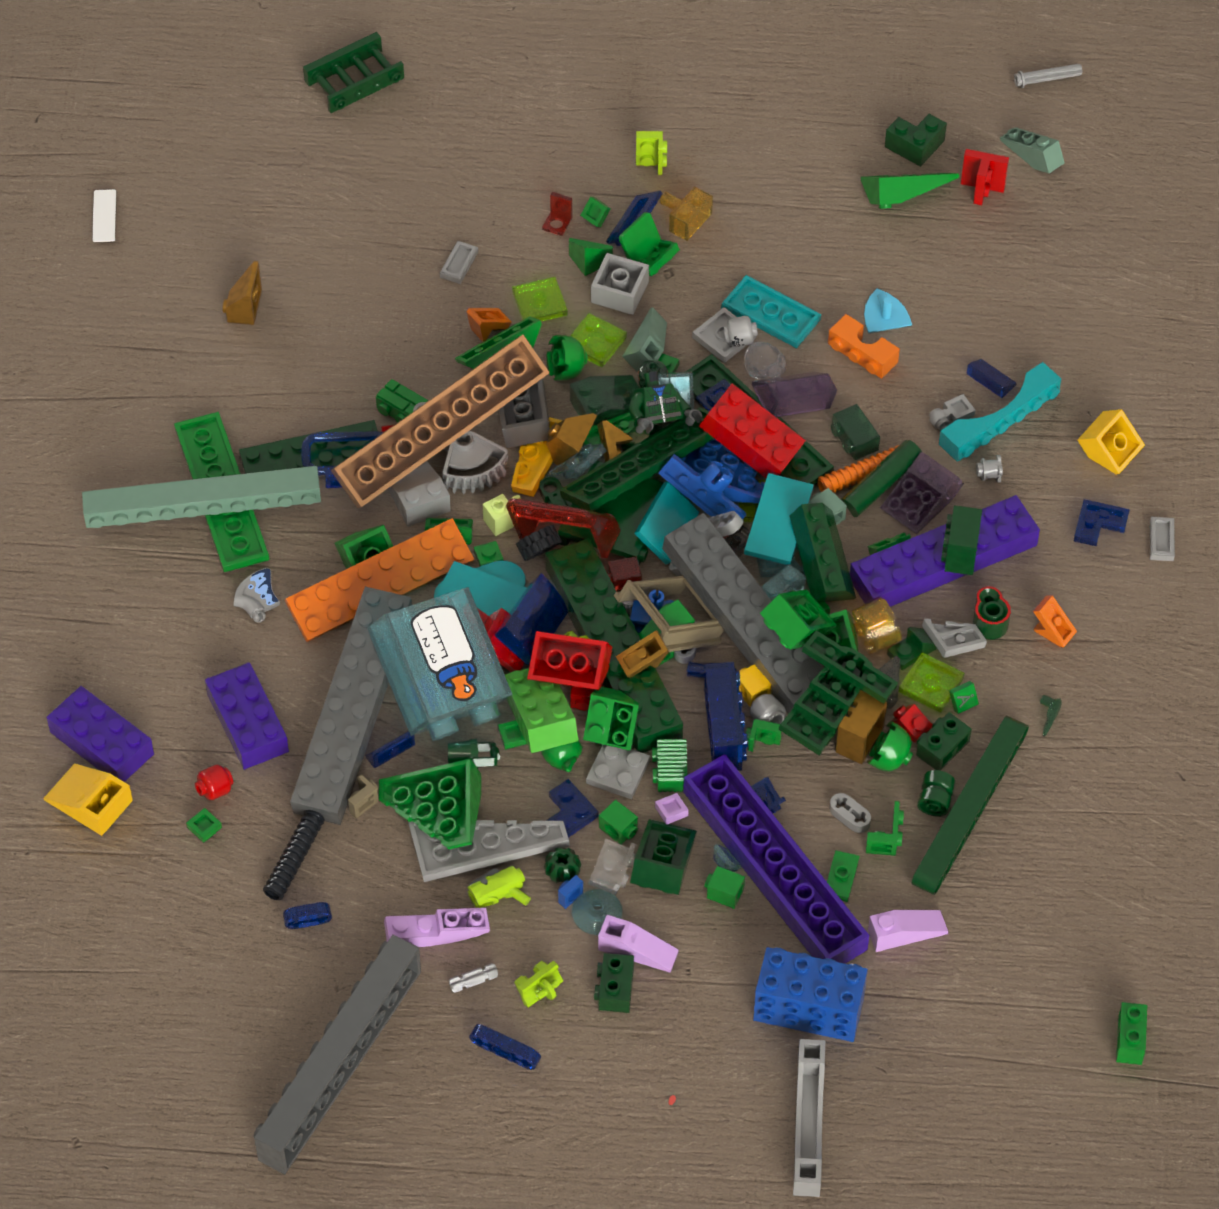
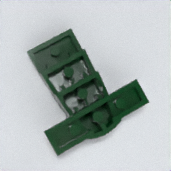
[778,630,899,756]

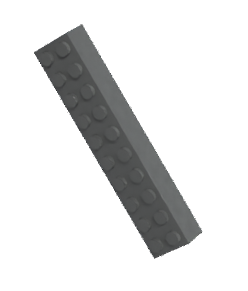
[662,513,823,714]
[290,586,414,825]
[253,934,421,1175]

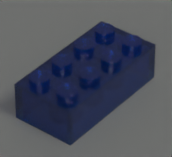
[704,662,748,771]

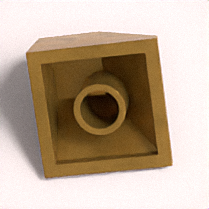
[223,261,262,325]
[546,413,597,466]

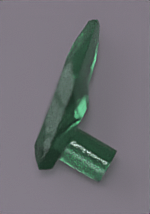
[1040,695,1062,737]

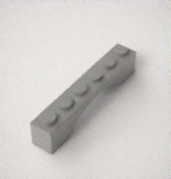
[793,1039,825,1197]

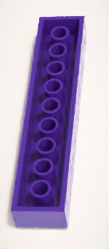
[683,754,869,964]

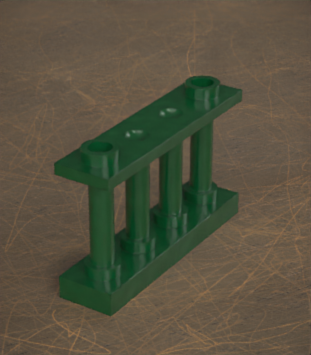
[303,32,404,113]

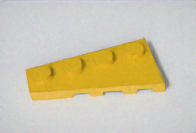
[511,417,562,497]

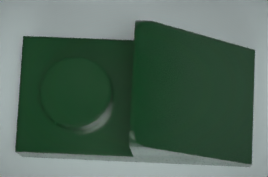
[887,627,937,671]

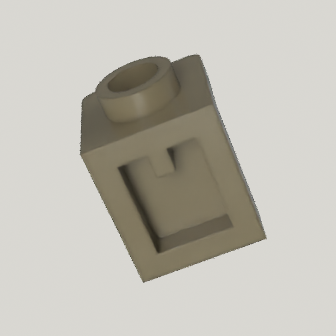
[348,774,379,819]

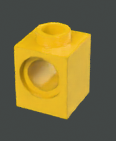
[734,665,772,707]

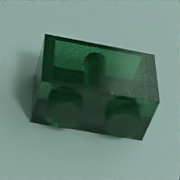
[831,404,880,460]

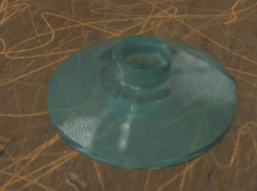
[572,889,622,935]

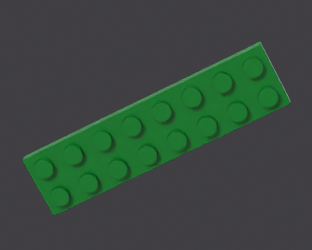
[174,412,269,572]

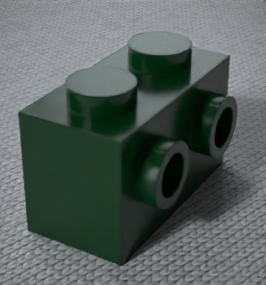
[916,712,972,771]
[594,953,634,1013]

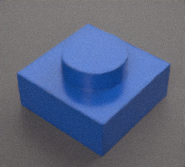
[558,875,583,909]

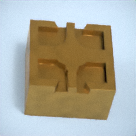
[836,690,887,765]

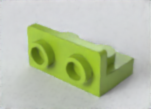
[636,131,667,175]

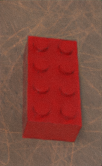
[699,383,806,479]

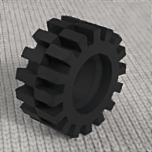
[516,525,562,561]

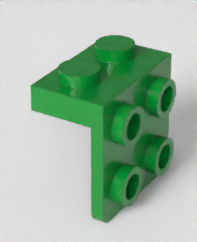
[619,212,680,277]

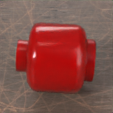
[195,764,233,801]

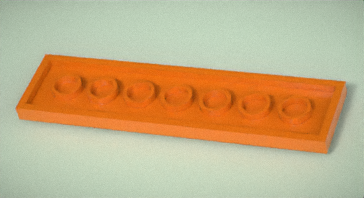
[285,518,474,642]

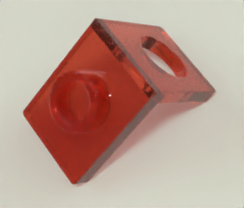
[542,192,573,236]

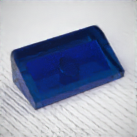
[967,359,1017,398]
[365,729,415,768]

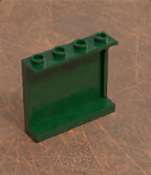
[558,460,663,570]

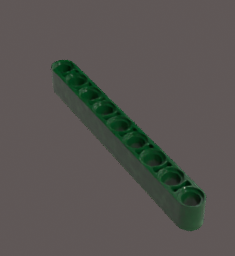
[911,715,1029,895]

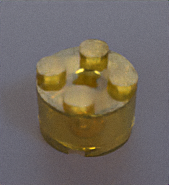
[852,597,902,654]

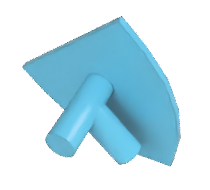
[864,288,912,333]

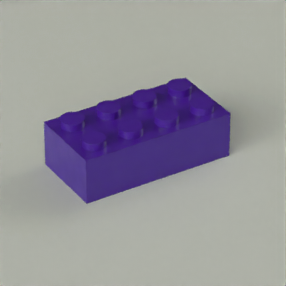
[205,662,289,770]
[46,686,154,782]

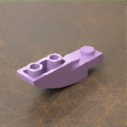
[384,908,490,947]

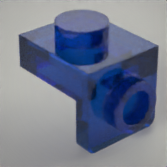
[751,777,786,814]

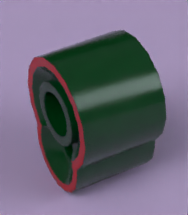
[973,586,1011,640]

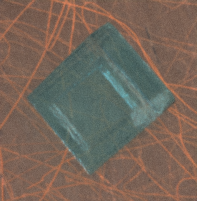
[713,844,741,872]

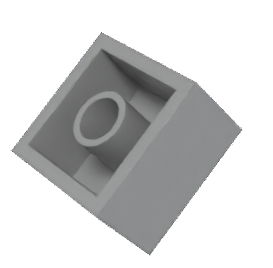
[591,253,649,315]

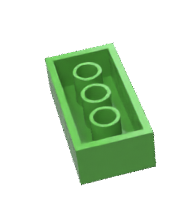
[502,668,578,753]

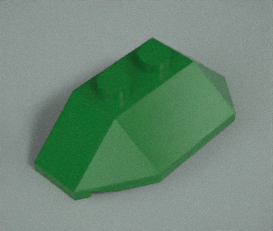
[455,316,542,369]

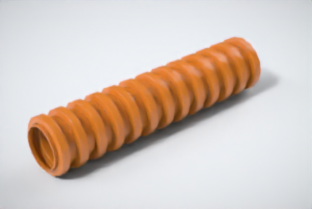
[818,445,899,493]

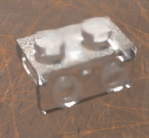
[588,839,636,895]

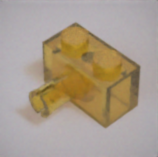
[660,186,713,241]

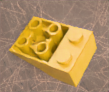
[43,763,133,836]

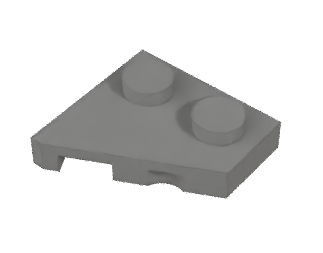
[922,619,987,658]

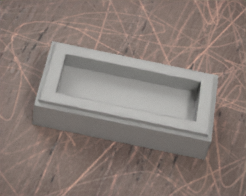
[440,241,478,284]
[1150,517,1175,561]

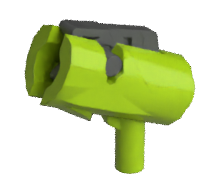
[467,866,531,908]

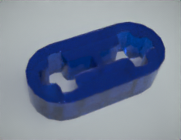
[283,902,332,929]

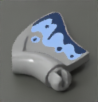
[233,568,280,623]

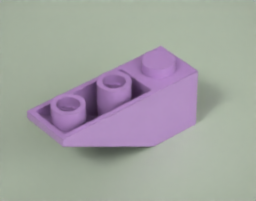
[598,915,679,973]

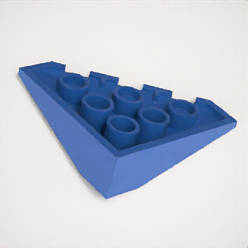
[676,439,765,503]

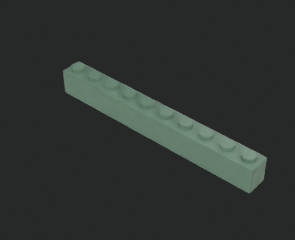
[82,466,321,528]

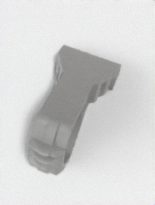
[413,402,508,495]

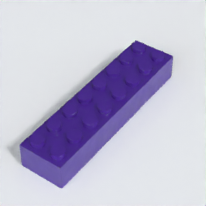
[850,495,1040,614]

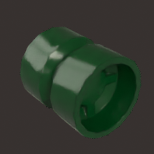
[917,770,955,817]

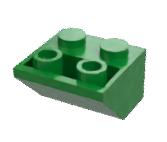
[583,686,639,751]

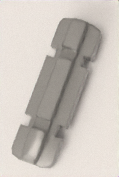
[449,963,498,993]

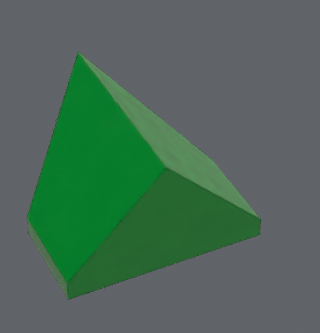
[569,238,613,276]

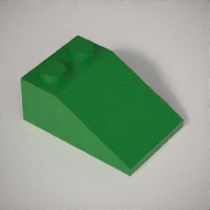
[760,589,837,650]

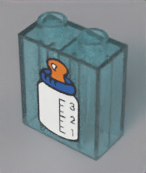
[367,587,513,741]

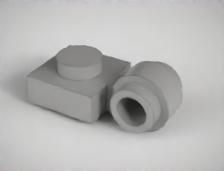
[929,394,976,431]

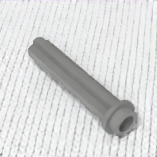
[1014,64,1082,88]

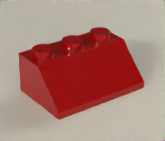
[527,631,613,690]

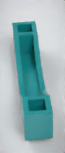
[939,362,1061,462]

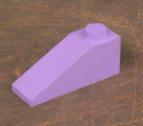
[868,910,948,952]

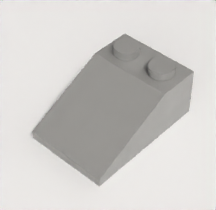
[388,461,451,527]

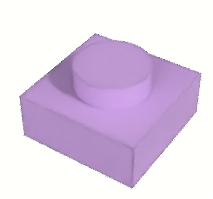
[655,793,688,825]

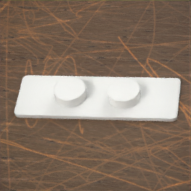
[93,189,116,242]

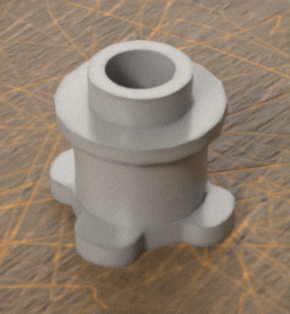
[976,455,1003,483]

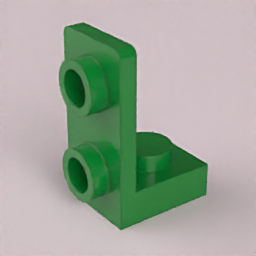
[866,801,904,856]

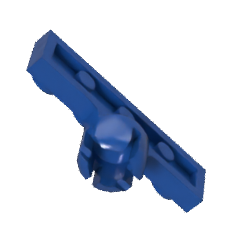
[658,454,747,519]

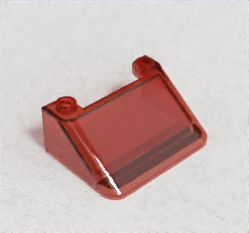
[506,498,621,558]

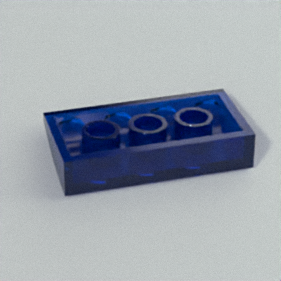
[494,573,568,667]

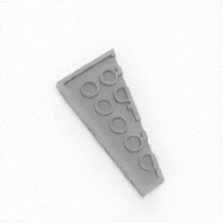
[408,820,570,882]

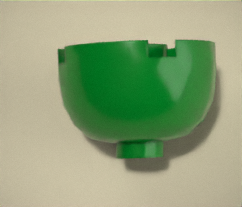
[546,335,588,381]
[867,721,913,771]

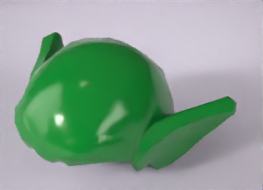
[541,739,583,772]

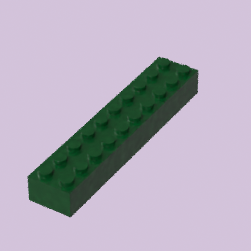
[545,538,683,753]

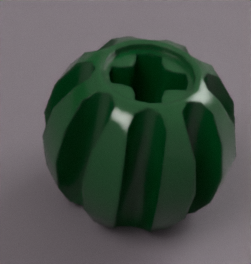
[544,847,581,883]

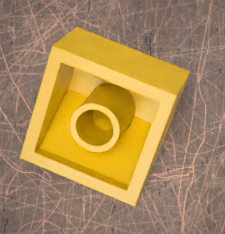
[1077,409,1145,474]

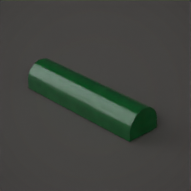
[841,440,923,517]

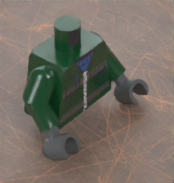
[628,371,702,434]

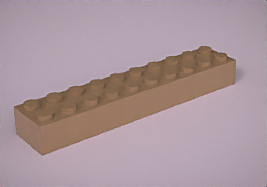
[331,335,550,508]

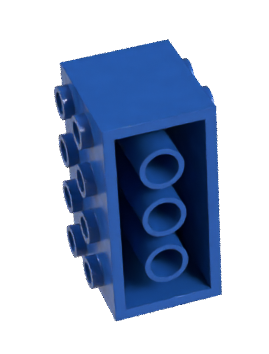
[753,947,868,1042]

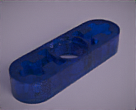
[469,1024,541,1070]

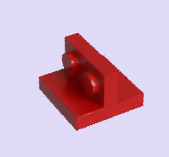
[961,149,1009,206]

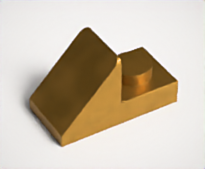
[597,420,633,462]
[616,630,669,678]

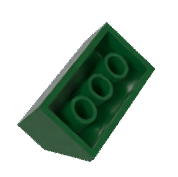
[789,503,856,603]

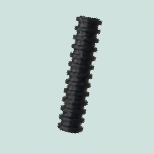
[263,810,325,900]

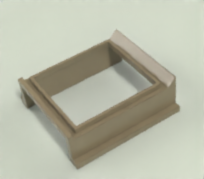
[614,575,724,652]

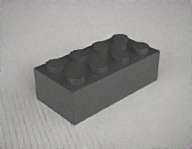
[499,378,550,448]

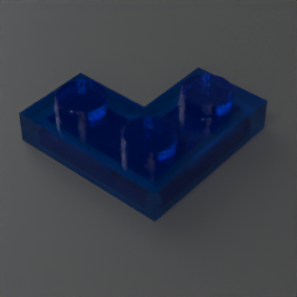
[1073,499,1130,546]
[546,779,599,838]

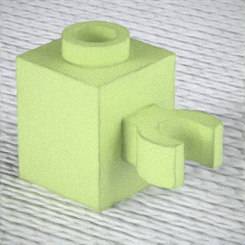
[483,494,527,536]

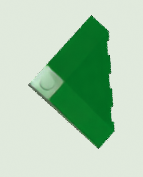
[379,759,481,849]

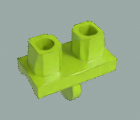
[514,961,563,1008]

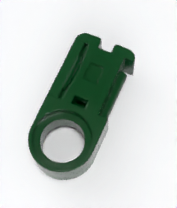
[540,477,571,521]

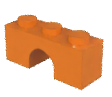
[828,314,900,379]

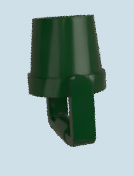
[447,739,500,769]

